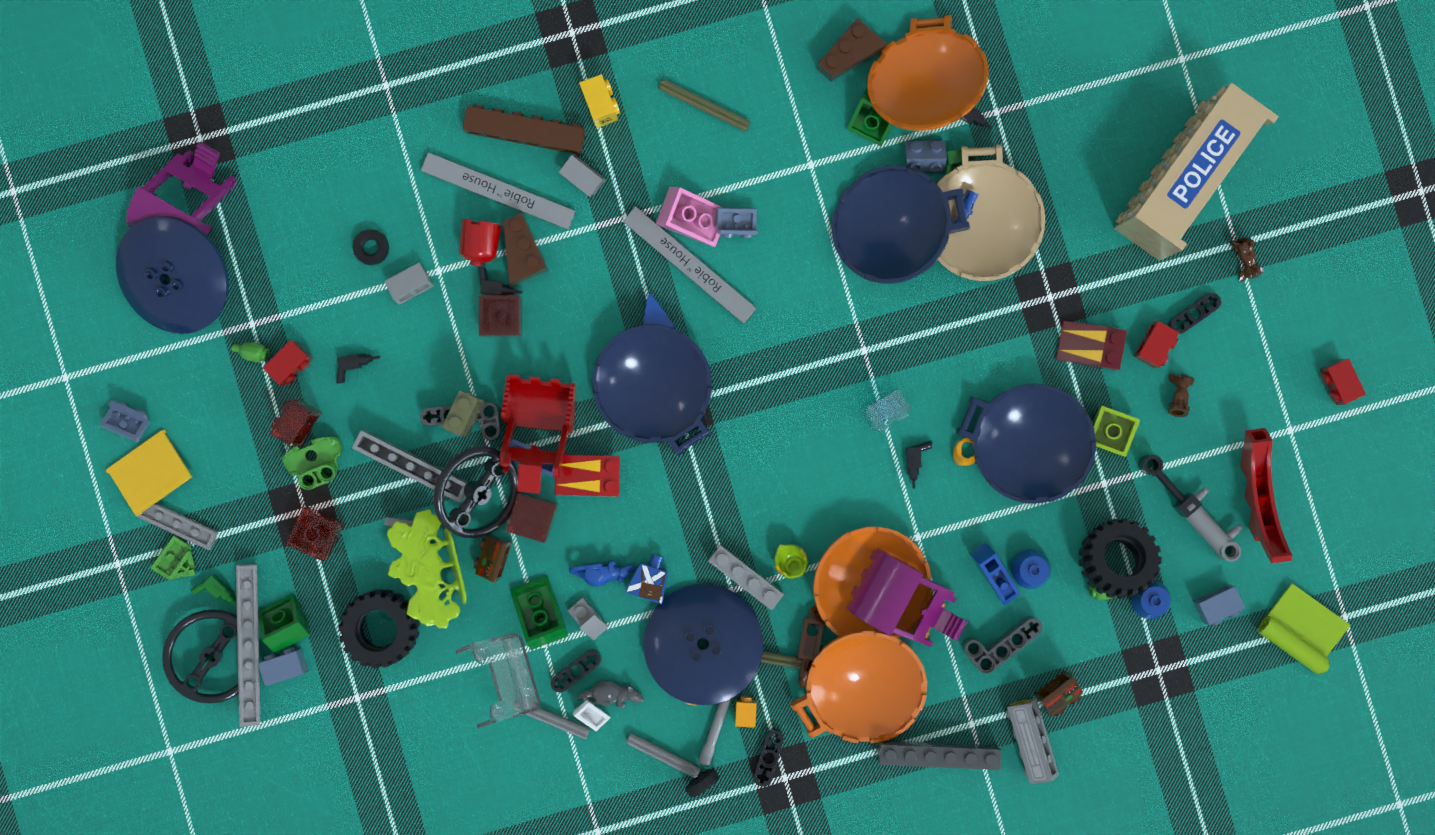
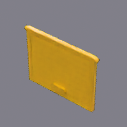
[106,429,193,516]

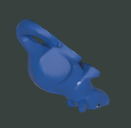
[569,560,636,587]

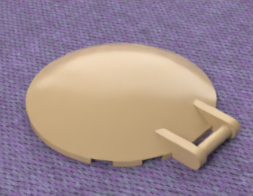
[937,144,1045,281]

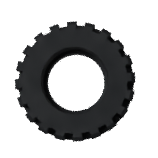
[1079,519,1162,599]
[338,589,420,668]

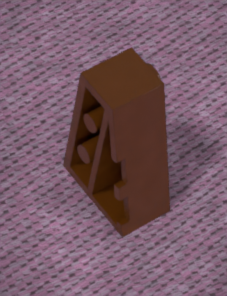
[817,18,887,82]
[503,213,548,286]

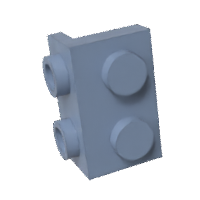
[905,141,947,172]
[715,207,758,238]
[100,400,150,443]

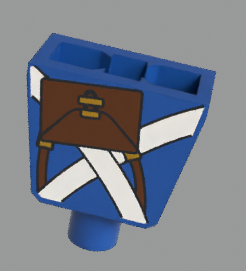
[626,554,668,604]

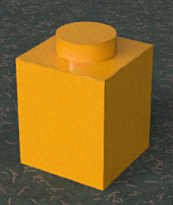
[735,696,757,727]

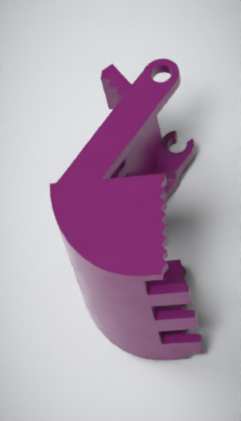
[126,142,237,235]
[846,547,967,647]

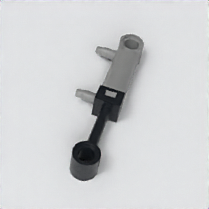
[1138,455,1242,561]

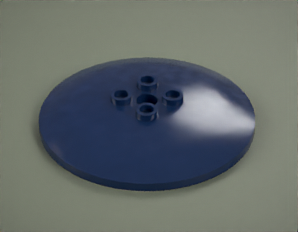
[116,216,229,334]
[644,584,763,705]

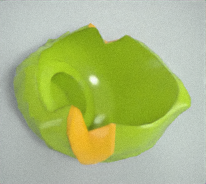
[774,544,809,579]

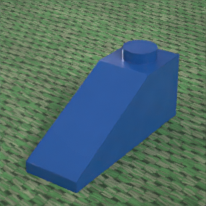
[969,542,1020,605]

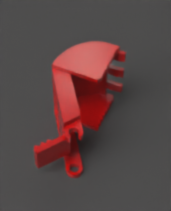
[500,374,576,494]

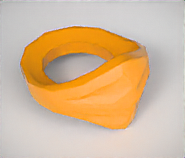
[953,438,976,466]

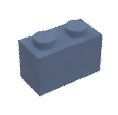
[1193,585,1245,626]
[258,647,309,686]

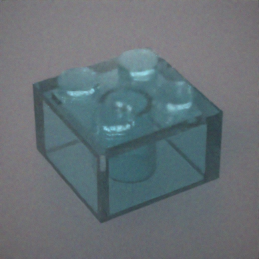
[861,389,912,432]

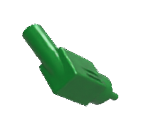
[944,149,979,176]
[190,574,237,607]

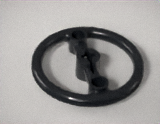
[433,446,520,538]
[162,609,260,704]

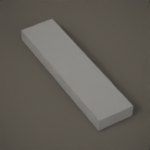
[137,503,219,550]

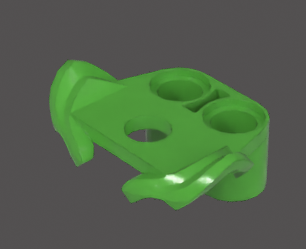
[282,436,342,490]

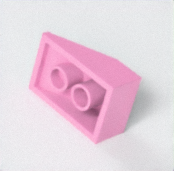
[656,187,721,247]

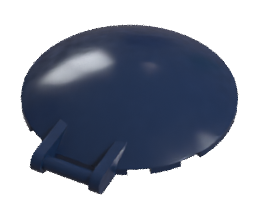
[832,165,970,284]
[592,324,712,456]
[956,384,1096,504]

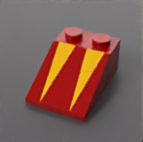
[554,455,620,497]

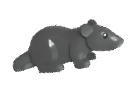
[577,680,644,708]

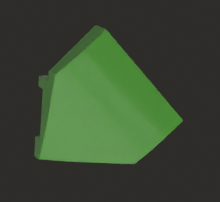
[150,534,196,580]

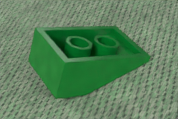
[510,576,569,650]

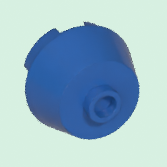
[1011,549,1051,589]
[1131,580,1171,619]

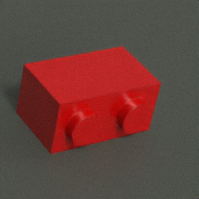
[1134,321,1179,368]
[263,340,312,386]
[1320,358,1366,405]

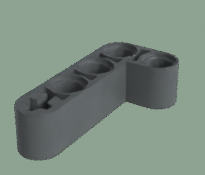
[420,402,502,440]
[962,616,1043,674]

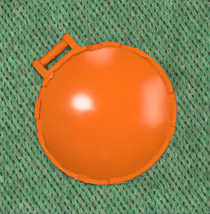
[867,15,989,131]
[813,527,946,639]
[790,631,927,744]

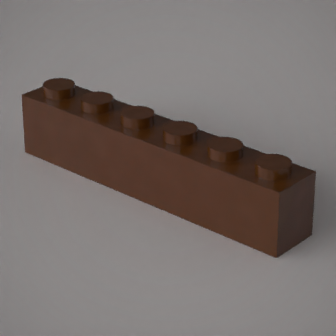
[463,104,586,156]

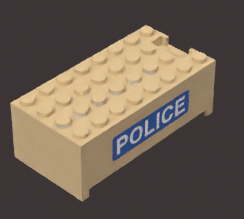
[1114,83,1279,261]

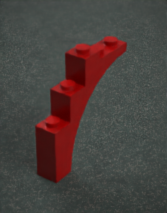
[1240,428,1292,564]

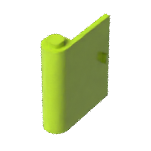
[1257,583,1351,674]

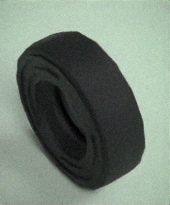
[352,229,389,265]
[685,768,719,798]

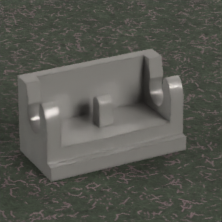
[559,155,606,197]
[384,263,434,305]

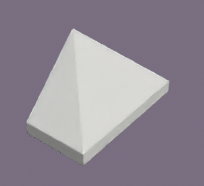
[573,700,610,731]

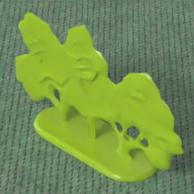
[387,509,467,629]

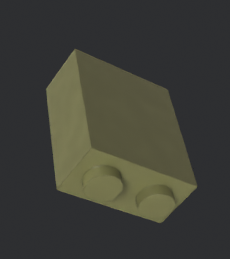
[442,390,486,437]

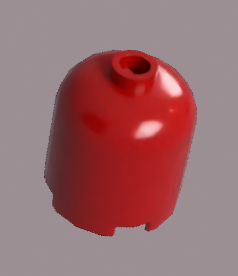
[459,219,502,267]

